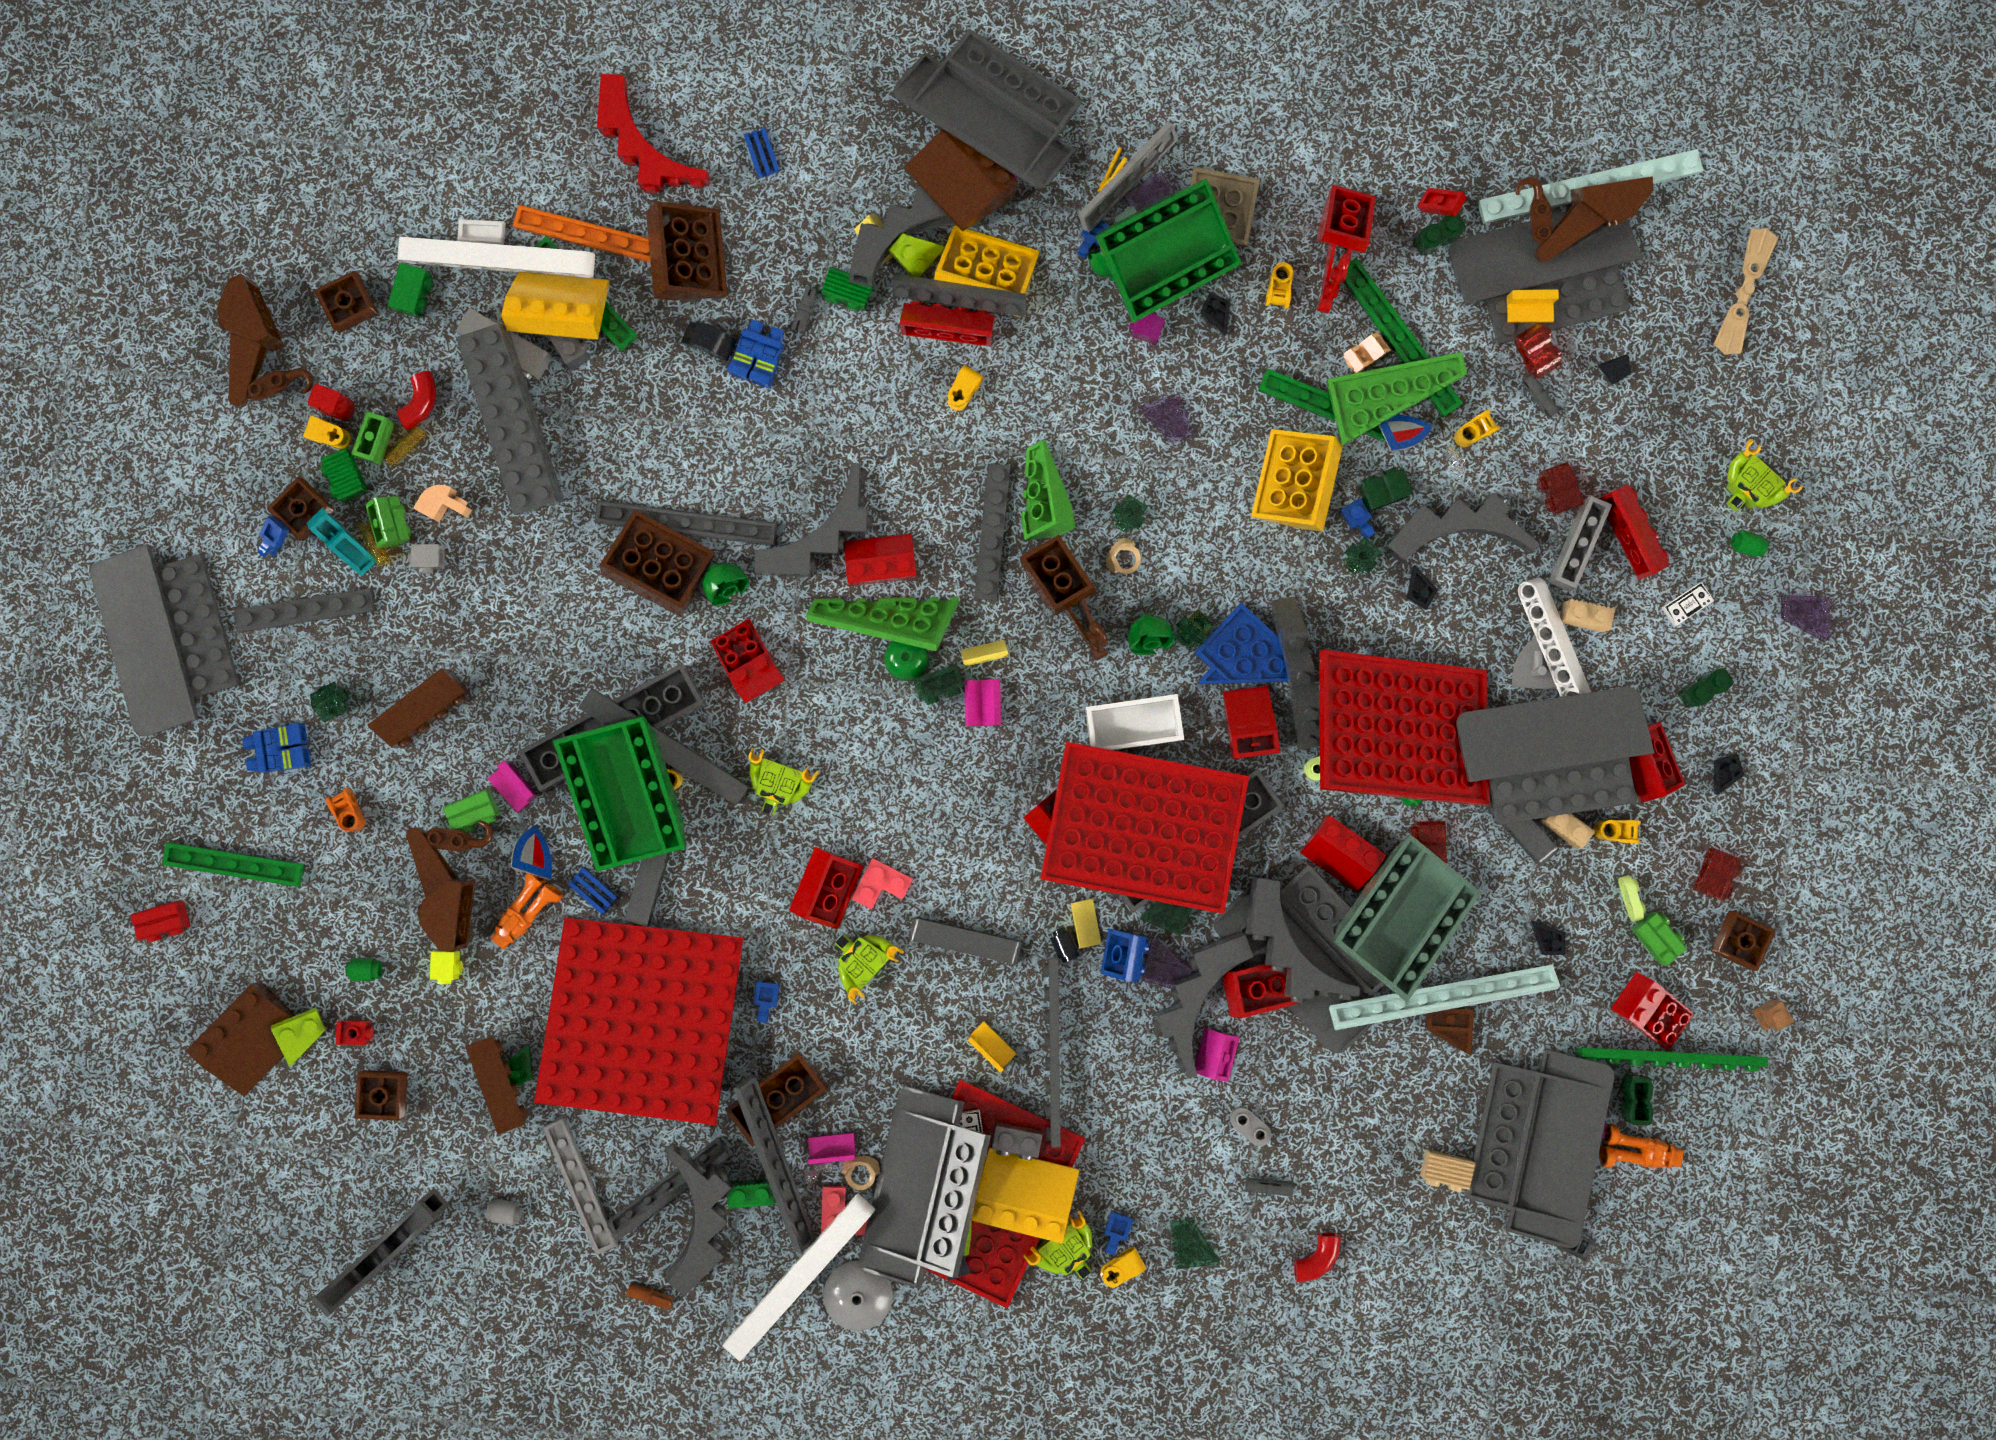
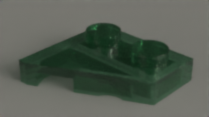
[1139,902,1192,936]
[1170,1218,1220,1269]

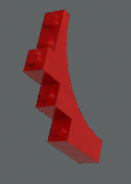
[597,73,710,194]

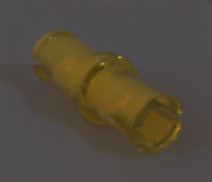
[384,425,427,467]
[357,521,392,567]

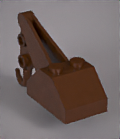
[1516,176,1654,262]
[216,274,313,408]
[1020,534,1108,661]
[406,820,493,952]

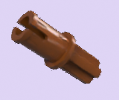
[626,1282,673,1310]

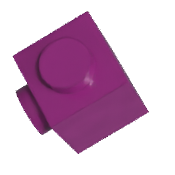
[1129,312,1165,345]

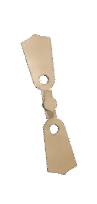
[1713,228,1778,355]

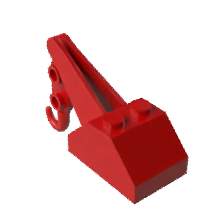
[1316,184,1376,314]

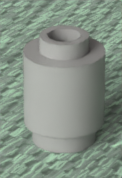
[486,1199,523,1226]

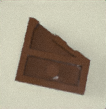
[1425,1008,1474,1054]

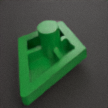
[508,1044,533,1086]

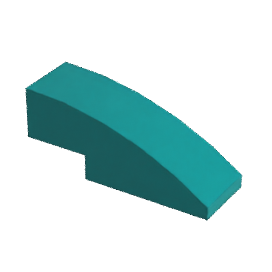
[307,508,378,576]

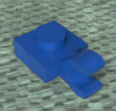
[1077,220,1110,259]
[1340,498,1375,540]
[258,516,289,557]
[753,981,780,1023]
[1104,1211,1134,1255]

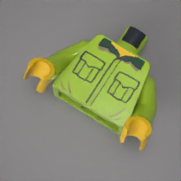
[1726,439,1803,511]
[748,748,819,815]
[835,934,904,1005]
[1024,1211,1092,1279]

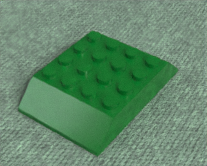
[1096,179,1242,323]
[553,716,686,872]

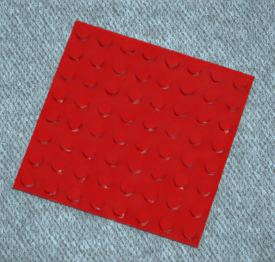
[534,918,744,1125]

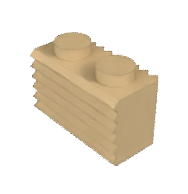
[1560,598,1615,632]
[1539,813,1595,848]
[1420,1149,1475,1192]

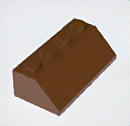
[368,668,470,749]
[466,1036,528,1135]
[725,1052,829,1147]

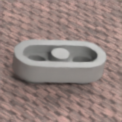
[1230,1107,1271,1146]

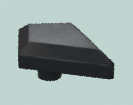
[1200,292,1230,336]
[1598,355,1631,385]
[1406,565,1438,610]
[1714,753,1745,795]
[1531,921,1565,955]

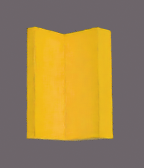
[1507,290,1559,323]
[968,1021,1017,1073]

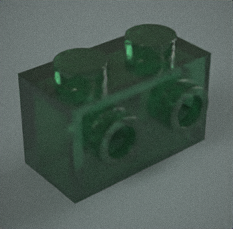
[913,665,964,705]

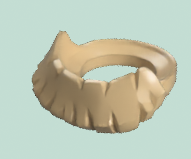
[1106,538,1141,574]
[841,1155,880,1190]

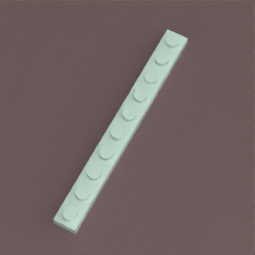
[1478,149,1703,224]
[1329,964,1560,1030]

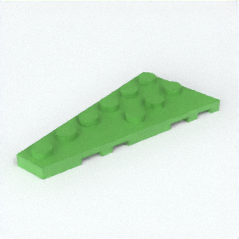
[1326,352,1467,446]
[806,597,959,651]

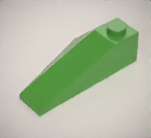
[1021,439,1075,541]

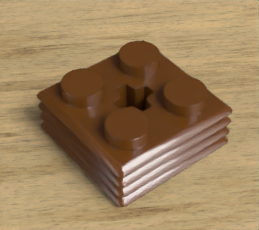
[315,271,378,333]
[267,477,334,541]
[1711,911,1776,971]
[354,1070,408,1121]

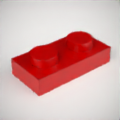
[1417,188,1467,216]

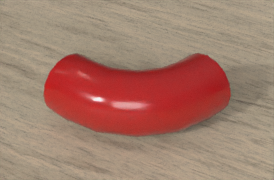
[397,371,437,430]
[1294,1232,1341,1283]

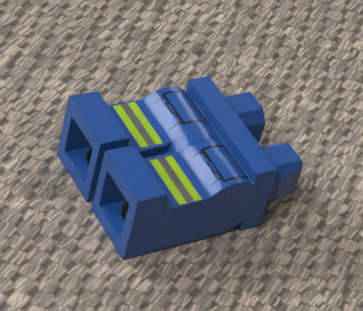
[727,320,784,389]
[242,723,312,773]

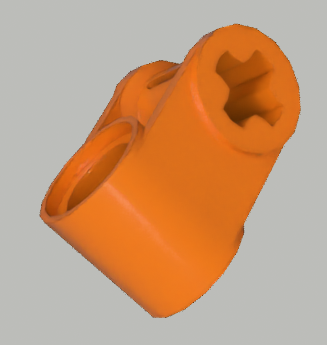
[326,787,365,832]

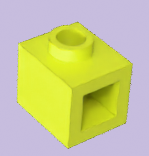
[430,950,463,984]

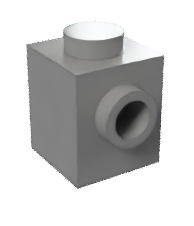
[408,544,445,574]

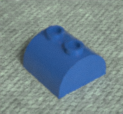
[1100,928,1149,982]

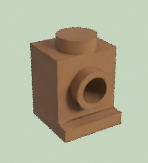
[1752,999,1794,1031]

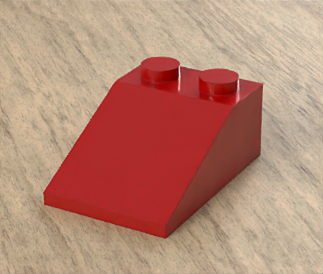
[1222,962,1300,1019]

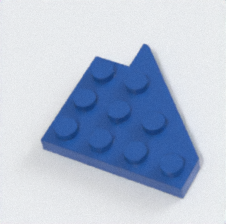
[1194,602,1288,685]

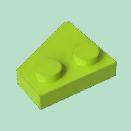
[888,233,944,277]
[271,1007,326,1066]

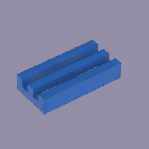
[743,127,780,179]
[568,867,618,914]

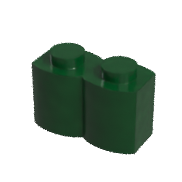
[1413,213,1466,256]
[1358,467,1414,512]
[1678,668,1734,708]
[1621,1075,1653,1125]

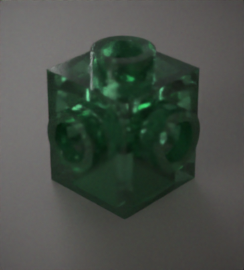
[1112,494,1148,533]
[1343,537,1382,575]
[1173,609,1214,651]
[310,682,350,722]

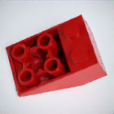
[710,619,785,703]
[1222,686,1281,760]
[1610,972,1694,1051]

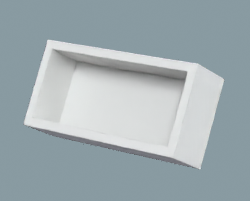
[1085,694,1184,750]

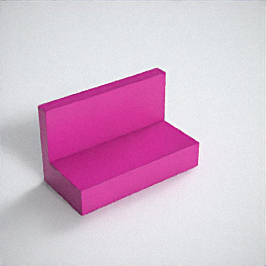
[964,679,1001,726]
[487,760,538,813]
[1195,1028,1239,1082]
[808,1132,856,1164]

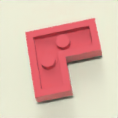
[852,858,913,909]
[821,1186,868,1235]

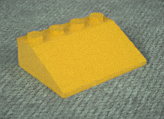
[934,226,1040,317]
[501,272,610,340]
[1251,429,1343,532]
[971,1147,1080,1244]

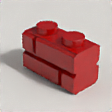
[307,384,355,422]
[131,900,191,943]

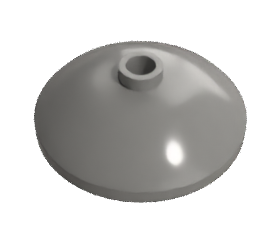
[823,1260,893,1331]

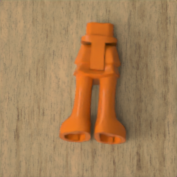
[491,873,564,949]
[1599,1124,1683,1169]

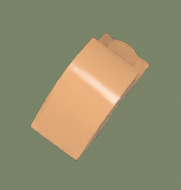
[1344,332,1391,373]
[414,485,472,522]

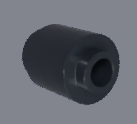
[1050,927,1080,963]

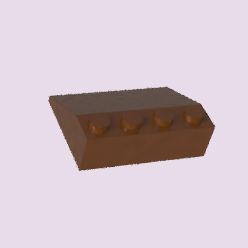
[904,129,1017,232]
[646,201,728,301]
[600,510,715,617]
[186,981,296,1096]

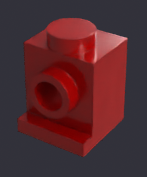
[335,1019,374,1045]

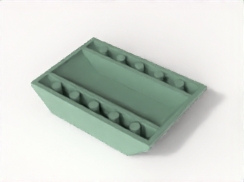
[1333,834,1482,1002]

